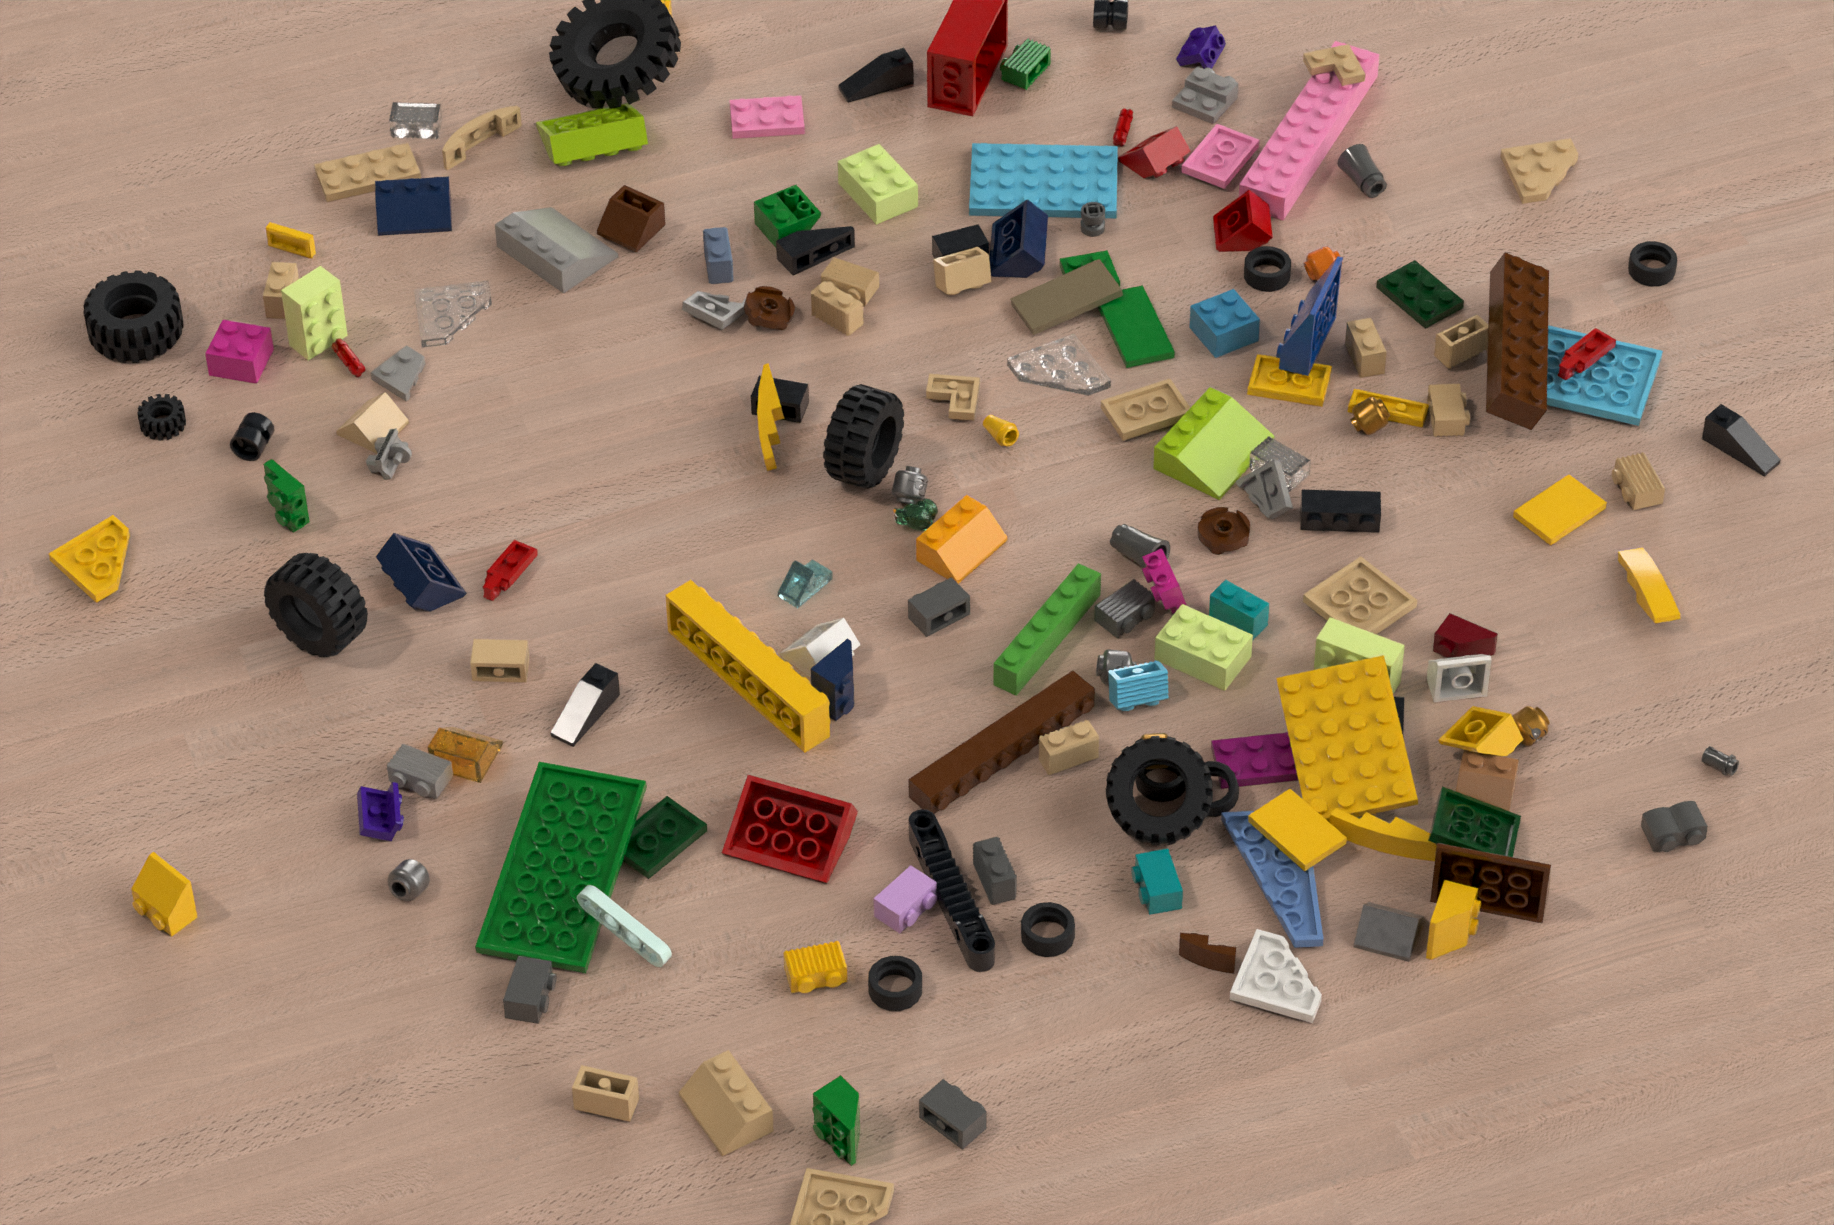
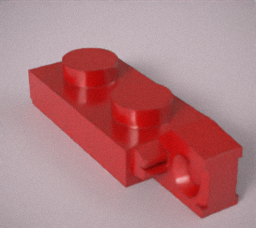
[1558,328,1616,380]
[483,540,538,601]

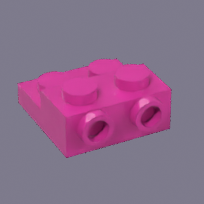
[1142,549,1187,614]

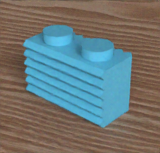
[1108,660,1169,711]

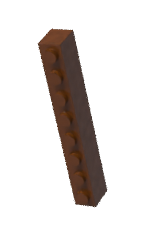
[908,670,1095,814]

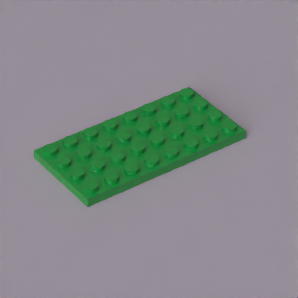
[475,762,647,973]

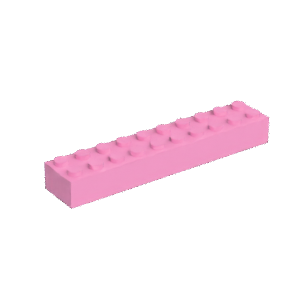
[1239,41,1379,220]

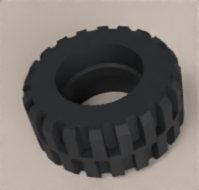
[83,270,184,363]
[823,384,904,489]
[264,553,368,657]
[1105,735,1213,846]

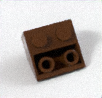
[597,185,666,253]

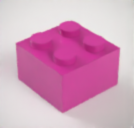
[205,320,274,384]

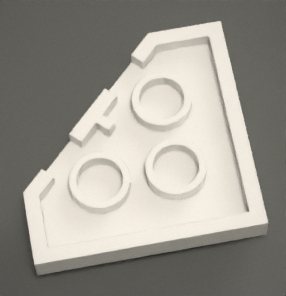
[1230,929,1322,1023]

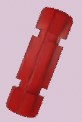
[1113,108,1133,147]
[332,338,365,377]

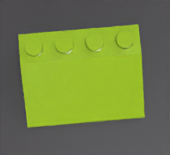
[536,103,648,166]
[1153,387,1274,500]

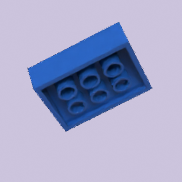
[1276,256,1343,376]

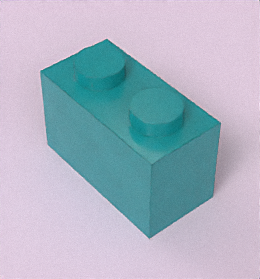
[1209,579,1269,640]
[1131,848,1183,915]

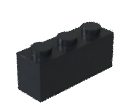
[1300,489,1381,532]

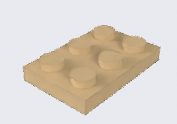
[1101,379,1190,441]

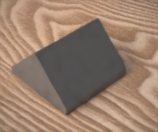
[1354,902,1424,962]

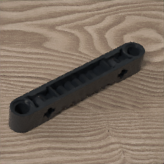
[908,809,995,972]

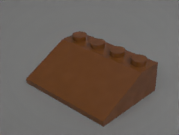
[1430,843,1551,923]

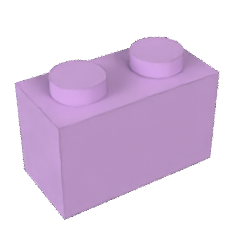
[874,865,937,934]

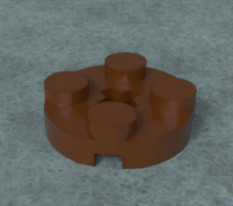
[744,286,795,330]
[1197,507,1250,555]

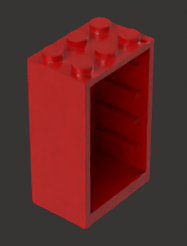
[927,0,1008,117]

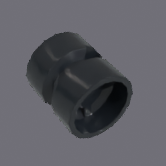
[1093,0,1129,30]
[230,412,275,461]

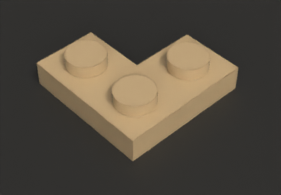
[1303,44,1365,86]
[926,374,980,420]

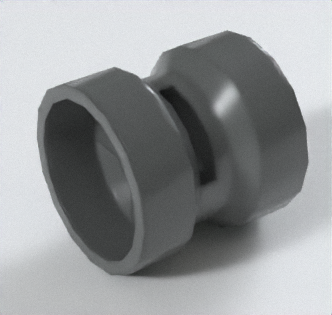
[1080,202,1105,237]

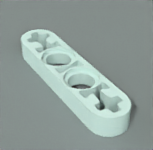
[577,885,672,967]

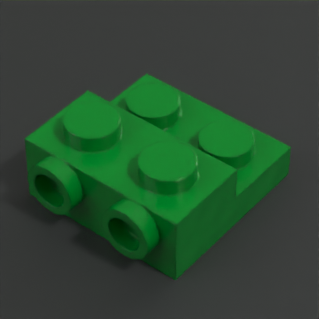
[263,459,310,533]

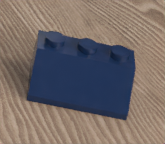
[375,176,452,236]
[989,199,1048,278]
[376,533,466,612]

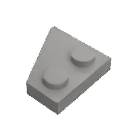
[371,345,425,401]

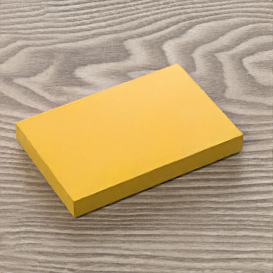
[1247,354,1332,407]
[1513,474,1607,546]
[1248,789,1347,871]

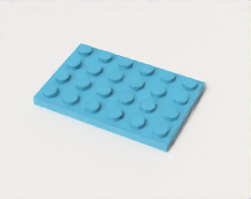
[969,143,1118,219]
[1547,325,1663,426]

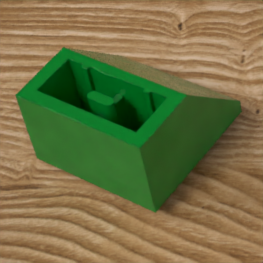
[754,185,821,248]
[812,1075,860,1166]

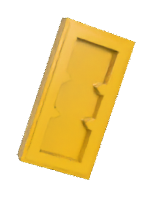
[266,222,316,259]

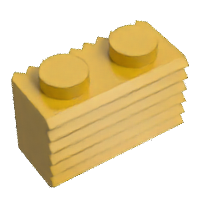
[783,940,847,993]

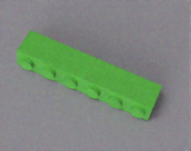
[993,563,1101,696]

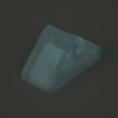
[778,559,833,608]

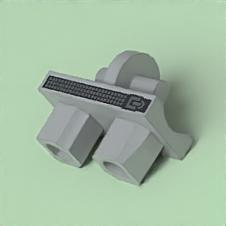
[366,428,412,480]

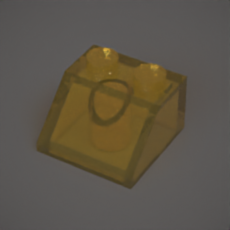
[428,727,503,783]

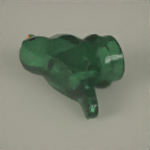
[893,498,938,531]

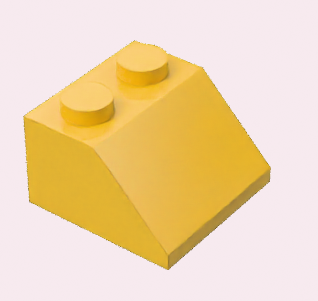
[1438,706,1523,757]
[131,852,198,937]
[1426,880,1481,960]

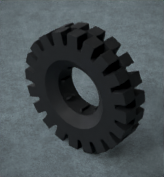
[549,0,681,109]

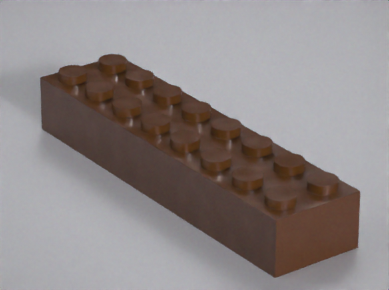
[1486,252,1549,430]

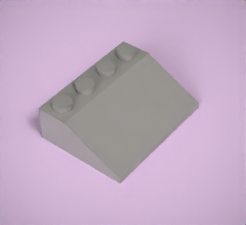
[495,207,618,293]

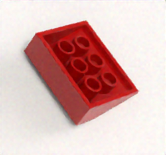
[722,775,858,884]

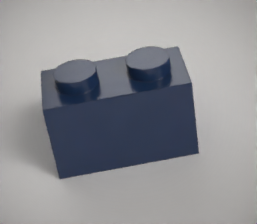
[810,638,854,721]

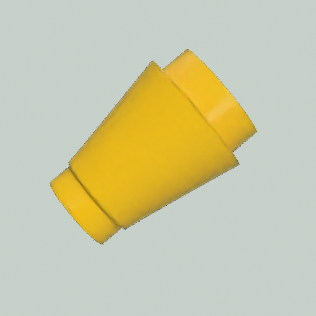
[983,415,1019,446]

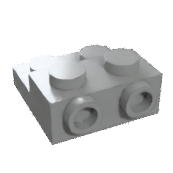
[1172,67,1239,124]

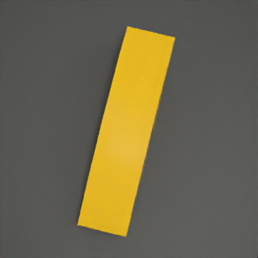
[757,363,784,471]
[1618,547,1681,623]
[1330,808,1437,861]

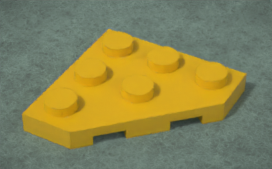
[49,515,130,603]

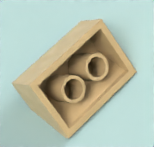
[679,1050,774,1157]

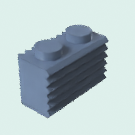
[703,227,734,284]

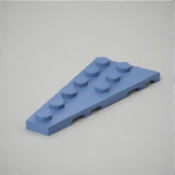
[1221,811,1324,948]

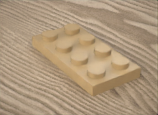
[314,143,421,202]

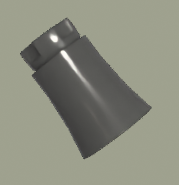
[1337,144,1387,198]
[1110,524,1170,568]

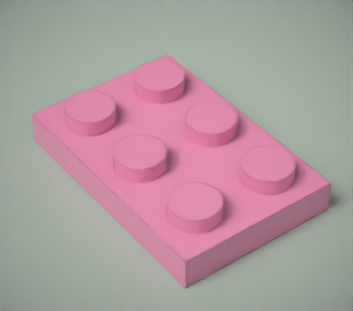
[730,95,805,139]
[1182,124,1260,189]

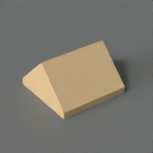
[336,392,409,454]

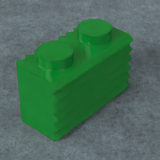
[1000,38,1051,90]

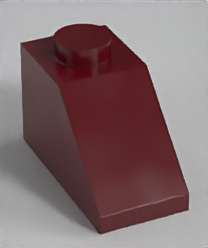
[1433,613,1498,658]

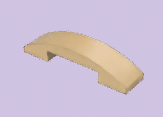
[442,106,522,170]

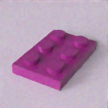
[1211,732,1298,789]

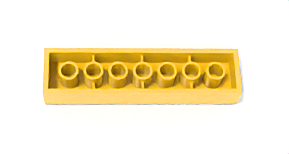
[665,580,830,753]

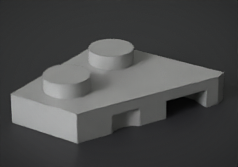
[682,291,745,330]
[1236,460,1293,519]

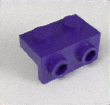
[1176,25,1226,69]
[357,782,404,841]

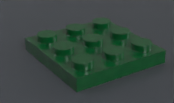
[1428,786,1521,857]

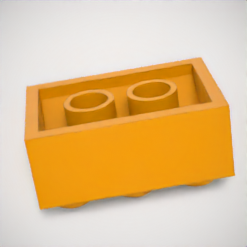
[916,495,1007,584]

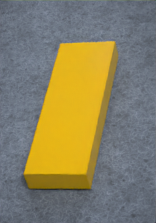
[1348,389,1429,428]

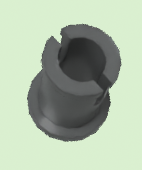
[1702,746,1739,775]

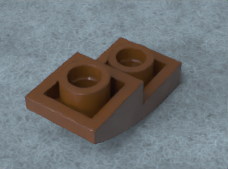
[1179,932,1236,974]

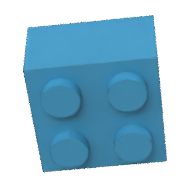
[1189,289,1260,358]

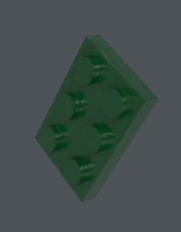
[1376,260,1464,329]
[623,796,707,879]

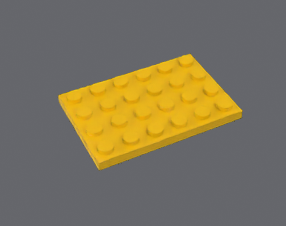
[1276,655,1418,823]

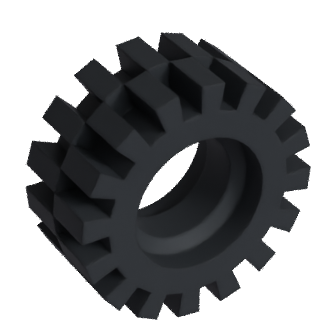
[137,394,186,441]

